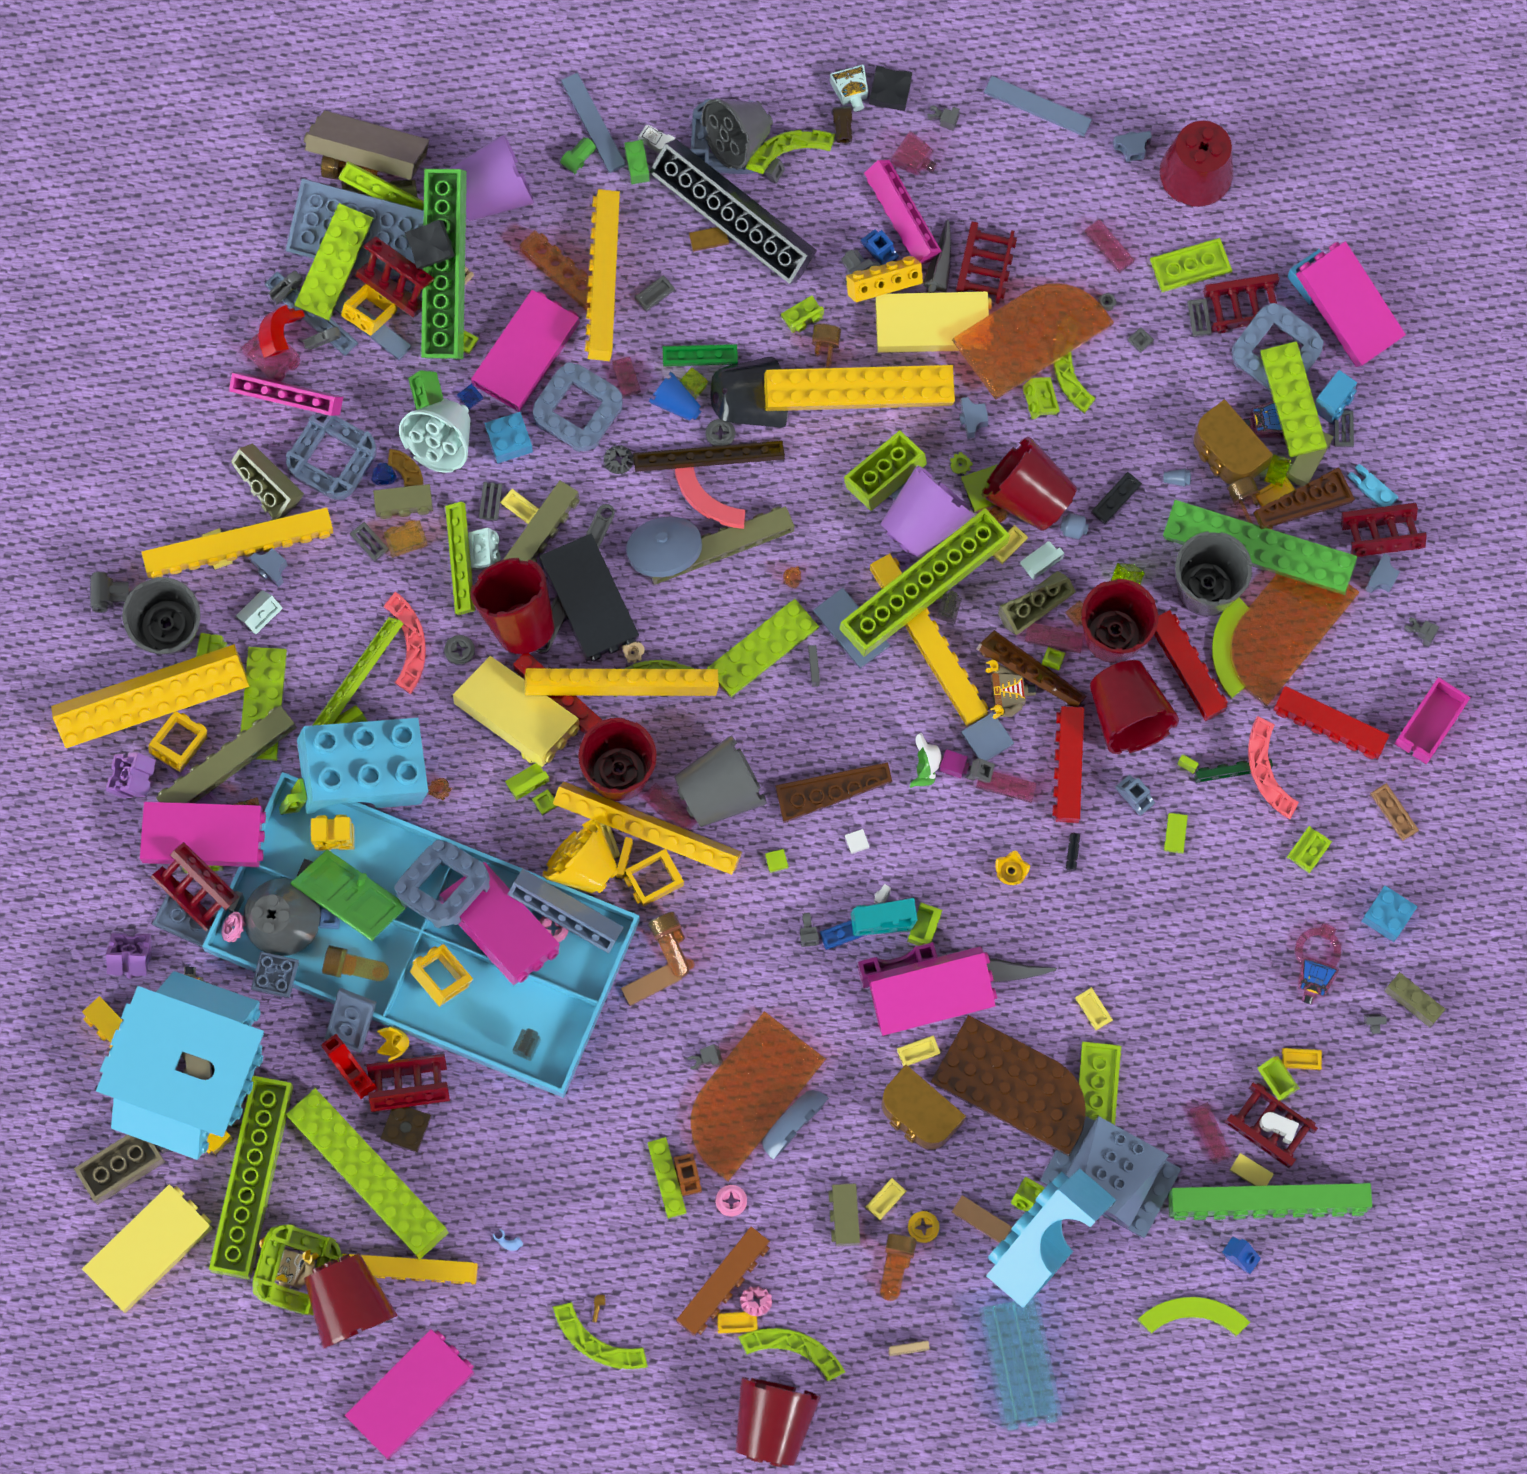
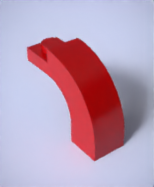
[259,305,305,358]
[320,1034,377,1099]

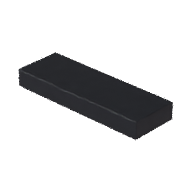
[1091,472,1142,524]

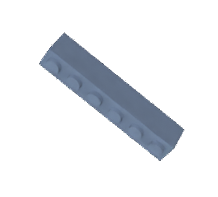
[507,869,624,953]

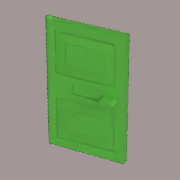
[290,849,406,941]

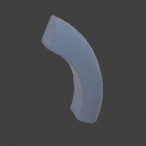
[762,1090,829,1159]

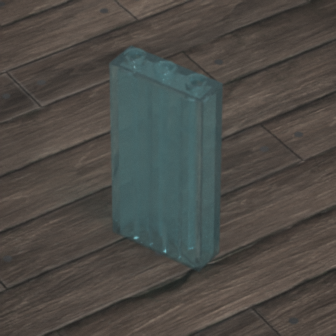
[978,1297,1062,1431]

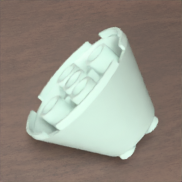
[399,399,470,473]

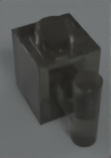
[937,591,962,624]
[512,1028,541,1061]

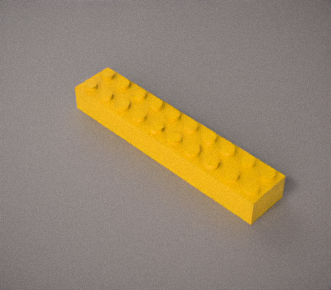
[764,365,955,411]
[51,644,249,748]

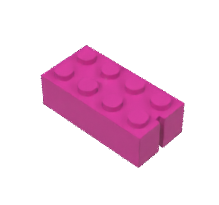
[1394,677,1471,765]

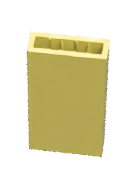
[875,292,993,353]
[453,656,579,767]
[82,1184,213,1313]

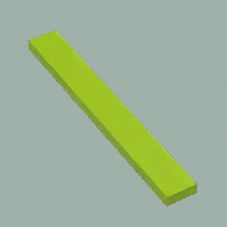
[312,617,404,726]

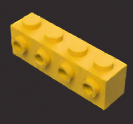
[846,256,923,302]

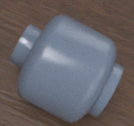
[1060,513,1089,540]

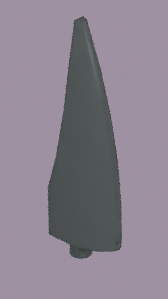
[923,220,951,293]
[987,958,1057,982]

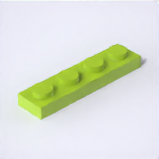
[647,1137,687,1219]

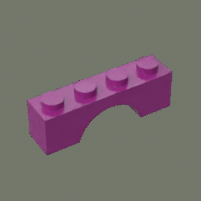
[858,942,938,988]

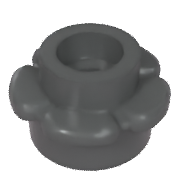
[1098,293,1116,311]

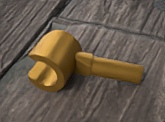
[592,1294,606,1322]

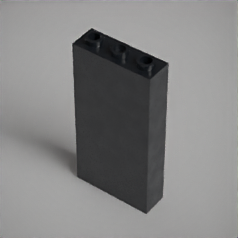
[539,533,639,662]

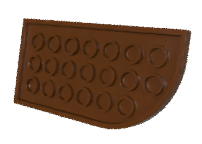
[931,1015,1086,1156]

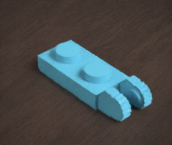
[1348,464,1399,507]

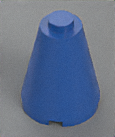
[648,372,702,421]

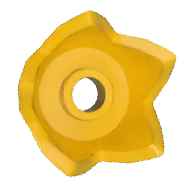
[995,850,1030,885]
[377,1026,409,1061]

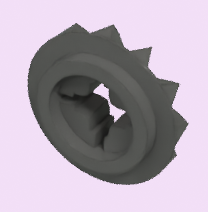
[705,419,735,446]
[604,445,634,474]
[444,635,475,665]

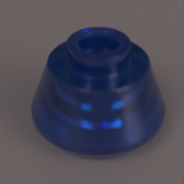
[371,463,397,486]

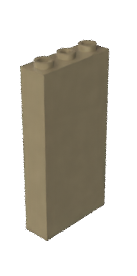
[304,110,429,180]

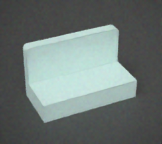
[1020,541,1064,580]
[236,590,283,635]

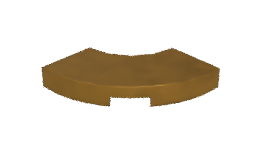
[387,449,424,487]

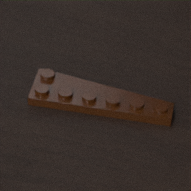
[1253,467,1355,529]
[977,630,1087,707]
[775,762,892,823]

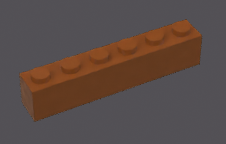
[676,1226,770,1337]

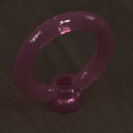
[1295,923,1341,968]

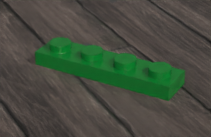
[662,344,738,367]

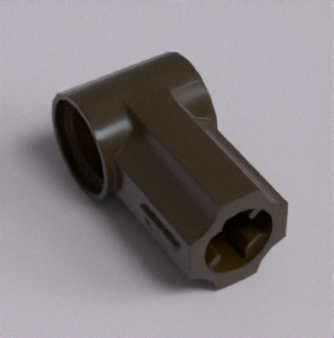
[832,106,852,143]

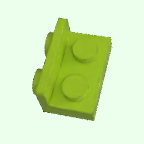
[781,295,824,333]
[1023,377,1060,419]
[1011,1176,1045,1212]

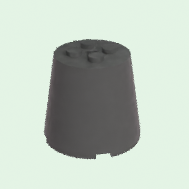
[1175,531,1252,616]
[122,577,201,655]
[674,735,768,827]

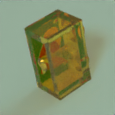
[384,520,428,558]

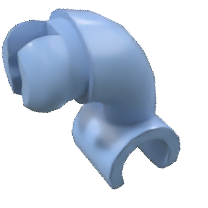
[493,1229,523,1251]

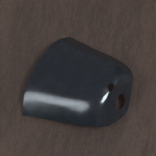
[710,357,788,428]

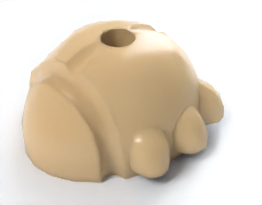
[622,642,645,663]

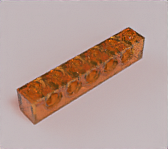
[519,230,615,311]

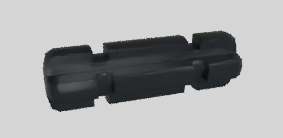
[1066,833,1080,871]

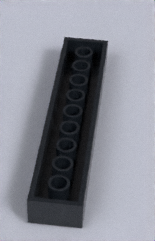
[649,139,817,284]

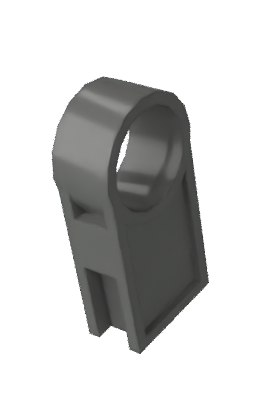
[268,271,303,305]
[302,327,341,350]

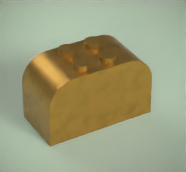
[1194,399,1273,485]
[882,1065,966,1150]

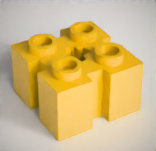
[311,815,355,851]

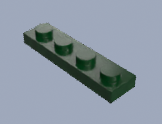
[1194,759,1273,783]

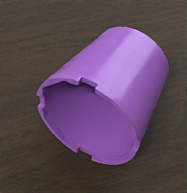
[449,135,534,221]
[881,465,975,559]

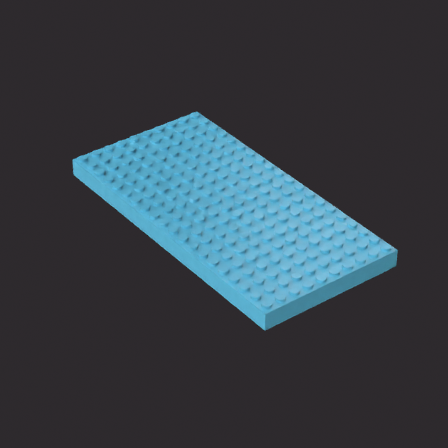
[202,772,640,1098]

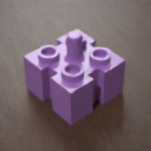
[106,753,156,798]
[106,933,152,979]

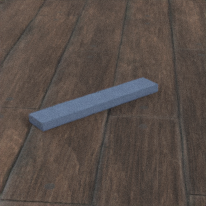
[561,73,626,173]
[984,76,1092,137]
[265,271,358,356]
[334,291,411,361]

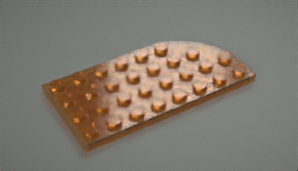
[952,283,1114,400]
[1230,574,1360,707]
[691,1011,826,1182]

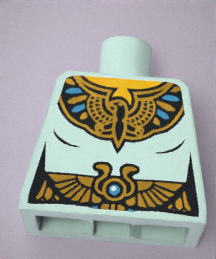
[830,65,868,111]

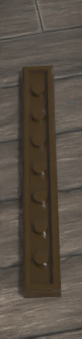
[633,441,785,472]

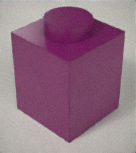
[939,749,970,779]

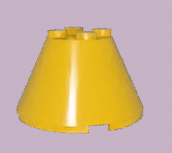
[542,819,619,893]

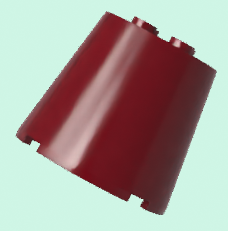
[1160,120,1233,207]
[982,437,1077,531]
[471,558,554,654]
[1081,579,1159,663]
[1090,660,1179,754]
[578,718,657,801]
[304,1253,398,1349]
[735,1377,821,1467]

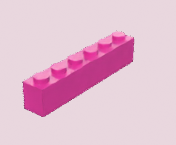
[864,160,941,264]
[229,373,343,416]

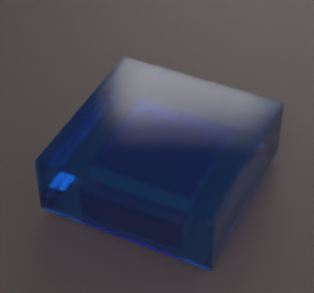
[457,383,484,410]

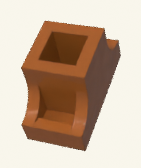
[674,1153,702,1197]

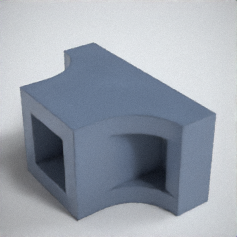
[1113,131,1152,162]
[959,397,989,439]
[250,548,288,588]
[1365,553,1400,593]
[1115,775,1155,817]

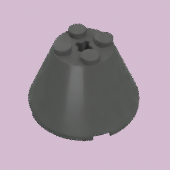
[702,98,773,170]
[244,878,321,956]

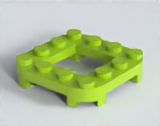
[253,1225,343,1315]

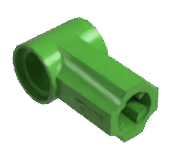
[560,137,596,174]

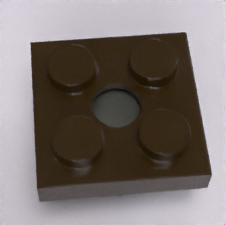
[380,1107,432,1153]

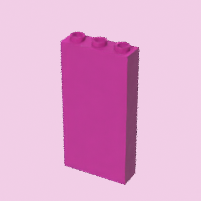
[1296,241,1406,367]
[471,290,580,412]
[140,802,266,867]
[439,861,560,986]
[867,946,997,1036]
[344,1329,474,1460]

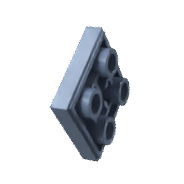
[961,712,1014,761]
[251,952,299,999]

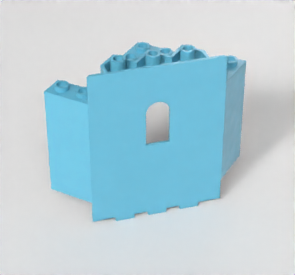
[96,971,264,1160]

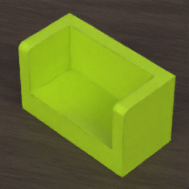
[907,903,942,946]
[1257,1056,1300,1101]

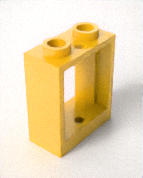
[341,284,398,336]
[148,711,207,772]
[623,849,684,907]
[410,944,473,1007]

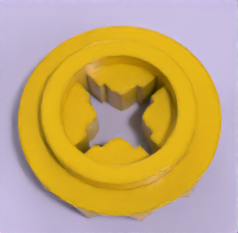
[908,1211,939,1243]

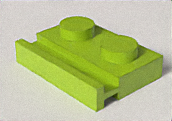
[1286,826,1332,874]

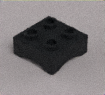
[869,65,912,111]
[405,220,455,269]

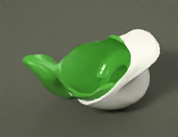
[909,733,943,788]

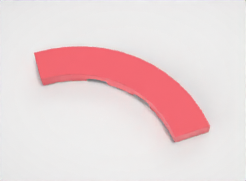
[675,467,745,529]
[384,591,426,694]
[1248,716,1299,819]

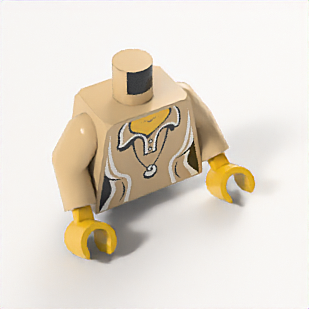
[259,1237,318,1289]

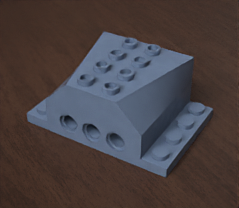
[1040,1117,1181,1238]

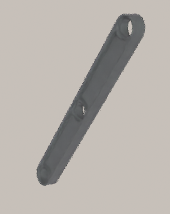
[536,504,615,654]

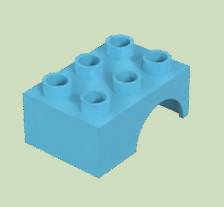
[297,718,428,814]
[987,1168,1116,1308]

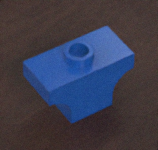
[861,229,899,265]
[1222,1236,1261,1274]

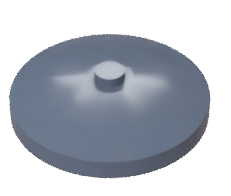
[626,517,702,577]

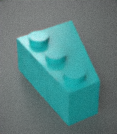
[850,898,917,936]

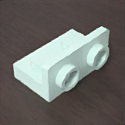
[468,528,501,570]

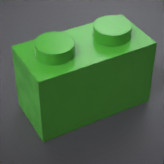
[624,140,649,185]

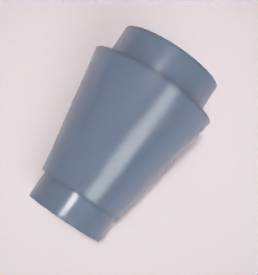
[1163,468,1191,487]

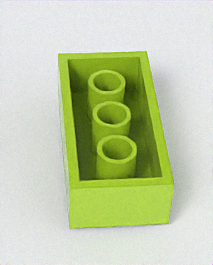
[844,430,927,511]

